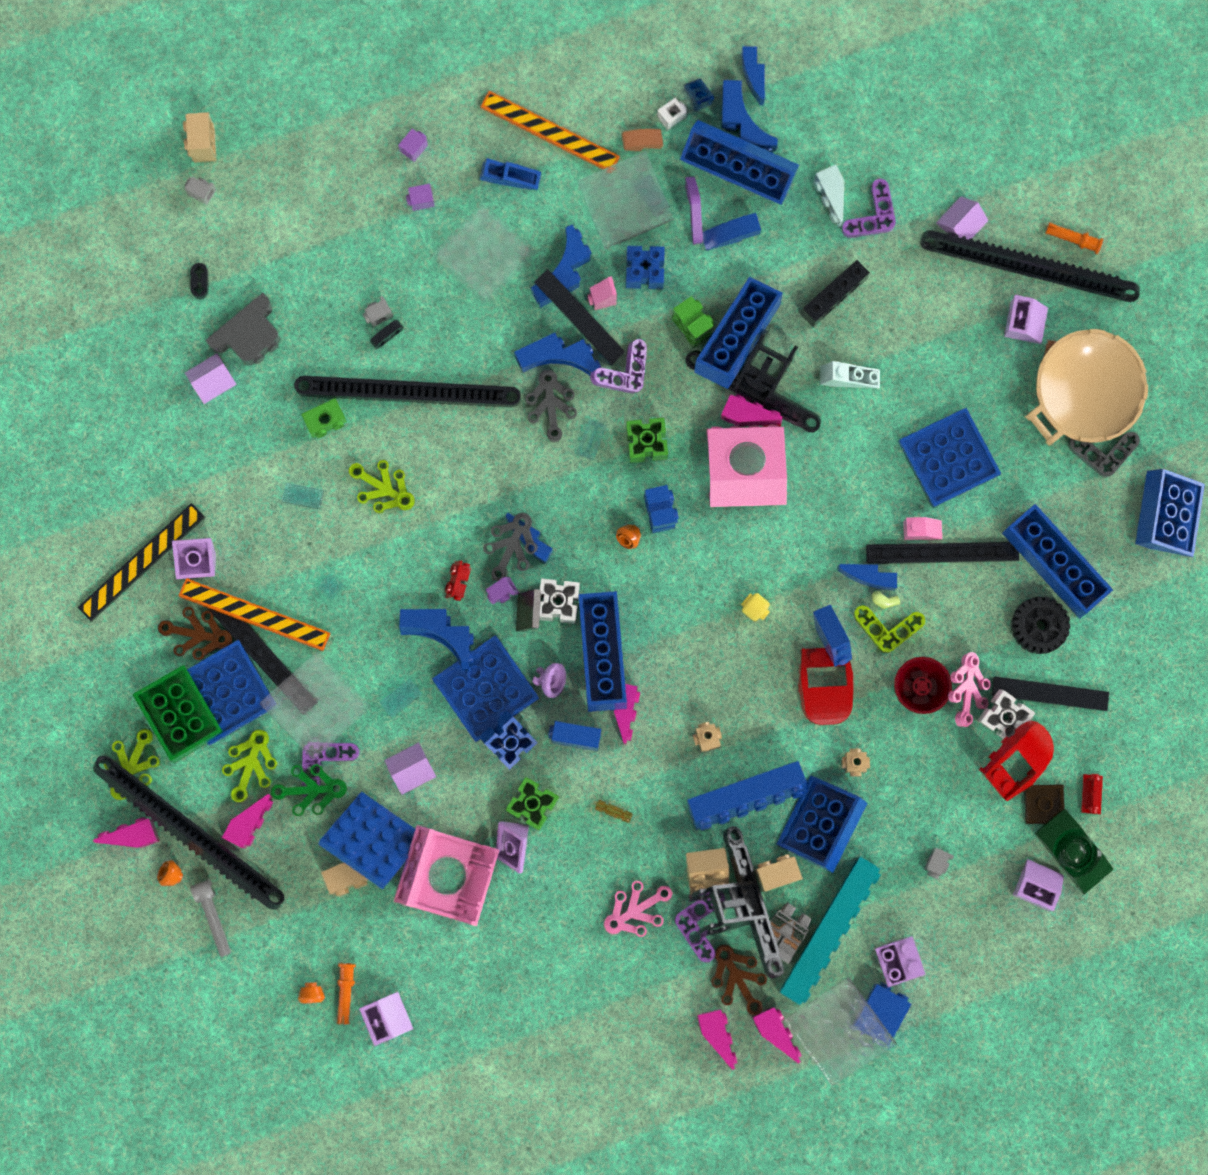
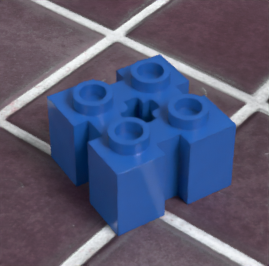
[626,246,665,289]
[644,485,679,534]
[479,710,538,770]

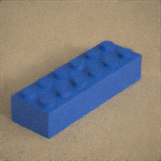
[680,120,799,205]
[694,277,783,389]
[1002,504,1113,619]
[578,591,627,712]
[687,761,807,831]

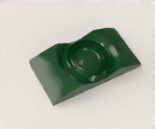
[1034,809,1114,895]

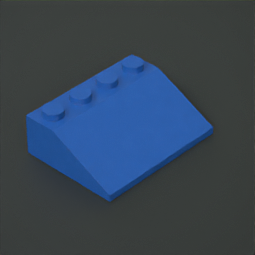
[1135,469,1205,557]
[776,775,868,873]

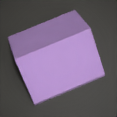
[936,196,988,240]
[185,353,237,404]
[172,538,216,579]
[384,743,436,795]
[496,821,529,874]

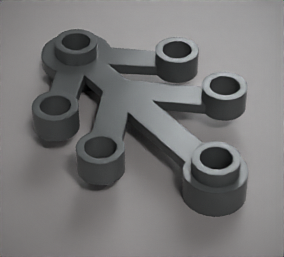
[526,370,577,442]
[483,512,538,581]

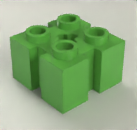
[672,296,714,348]
[626,418,668,463]
[506,777,560,831]

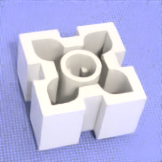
[539,579,580,624]
[977,689,1035,739]

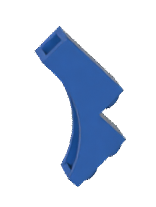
[721,80,778,153]
[531,225,592,308]
[514,333,601,377]
[399,609,474,669]

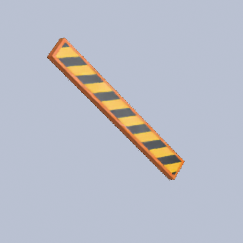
[481,91,620,174]
[179,578,331,652]

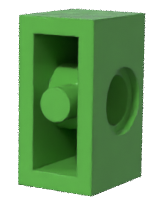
[301,398,347,438]

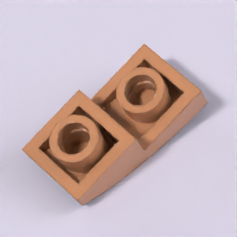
[622,129,663,152]

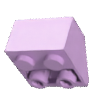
[1004,295,1048,344]
[1013,859,1064,911]
[875,936,926,987]
[360,992,413,1046]

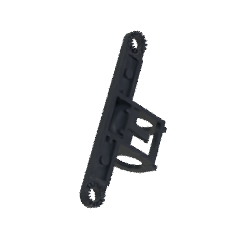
[685,329,821,433]
[688,826,784,979]

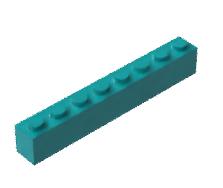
[779,856,881,1005]

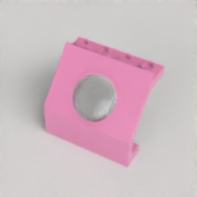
[706,425,787,507]
[393,825,499,926]

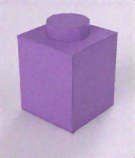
[398,129,428,162]
[406,183,435,211]

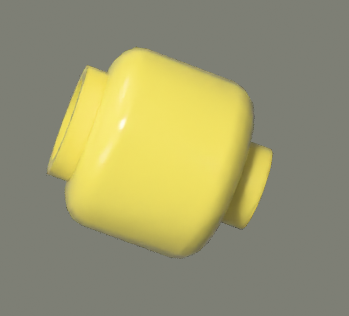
[741,593,770,622]

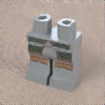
[770,903,811,964]

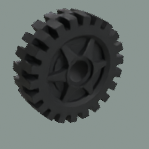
[1011,596,1071,654]

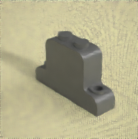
[205,293,280,365]

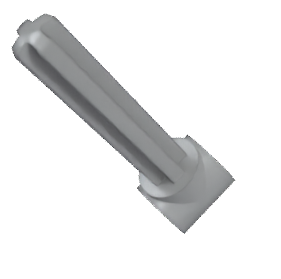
[190,879,231,957]

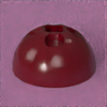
[894,657,952,714]

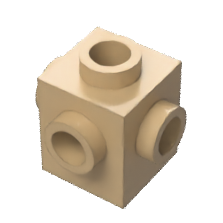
[693,722,722,753]
[841,749,870,777]

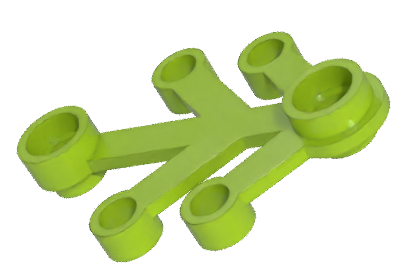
[349,460,415,514]
[104,729,160,800]
[222,729,277,803]

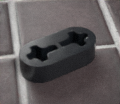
[190,263,209,299]
[370,320,404,349]

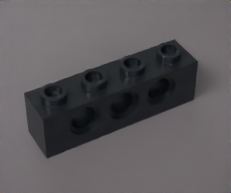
[800,260,870,328]

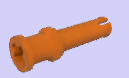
[1045,222,1104,255]
[337,963,356,1025]

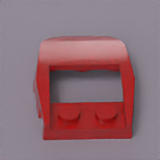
[798,648,854,725]
[978,721,1054,801]

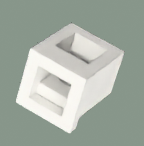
[657,98,687,130]

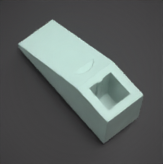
[813,165,844,228]
[820,361,880,388]

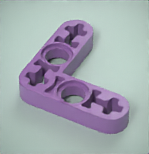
[685,176,703,245]
[842,179,896,238]
[590,339,647,394]
[302,743,360,800]
[675,893,725,962]

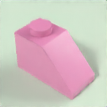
[587,277,617,310]
[903,517,942,540]

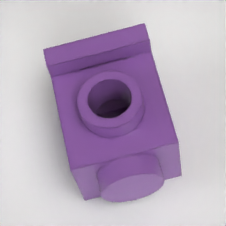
[486,577,519,604]

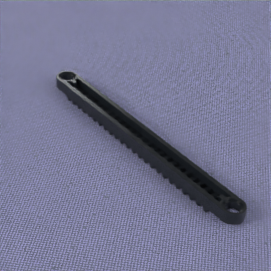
[920,230,1140,302]
[294,376,521,407]
[93,756,285,910]

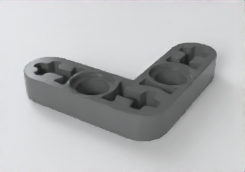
[1068,432,1140,478]

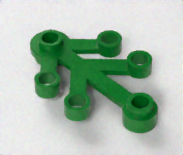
[271,764,347,816]

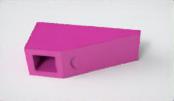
[721,394,783,427]
[614,684,641,745]
[222,794,274,849]
[93,816,160,848]
[752,1007,802,1063]
[697,1009,737,1070]

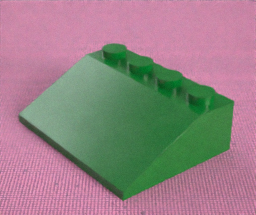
[132,665,223,763]

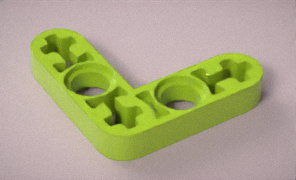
[853,605,926,653]

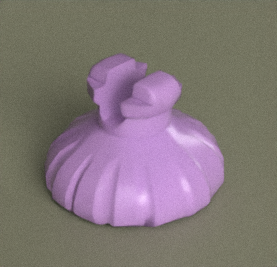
[532,663,566,699]

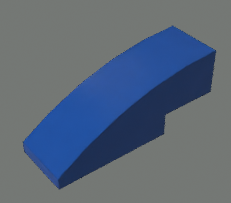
[741,46,765,105]
[479,158,541,190]
[702,212,761,251]
[506,513,553,564]
[837,564,897,591]

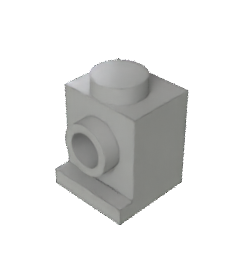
[185,177,216,205]
[362,296,393,327]
[924,848,954,879]

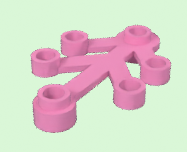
[948,652,991,727]
[604,881,672,937]

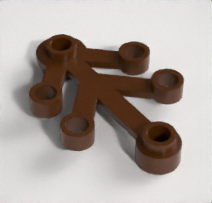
[158,607,232,660]
[711,945,767,1015]

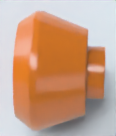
[616,524,641,549]
[157,860,183,886]
[298,982,325,1003]

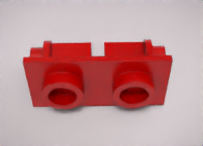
[445,560,471,601]
[1081,774,1103,815]

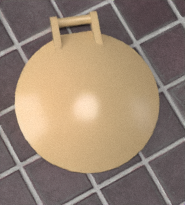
[1025,329,1148,446]

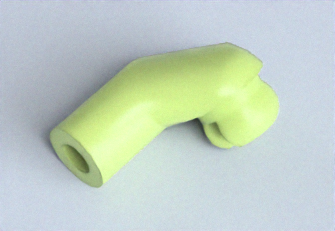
[872,591,900,609]

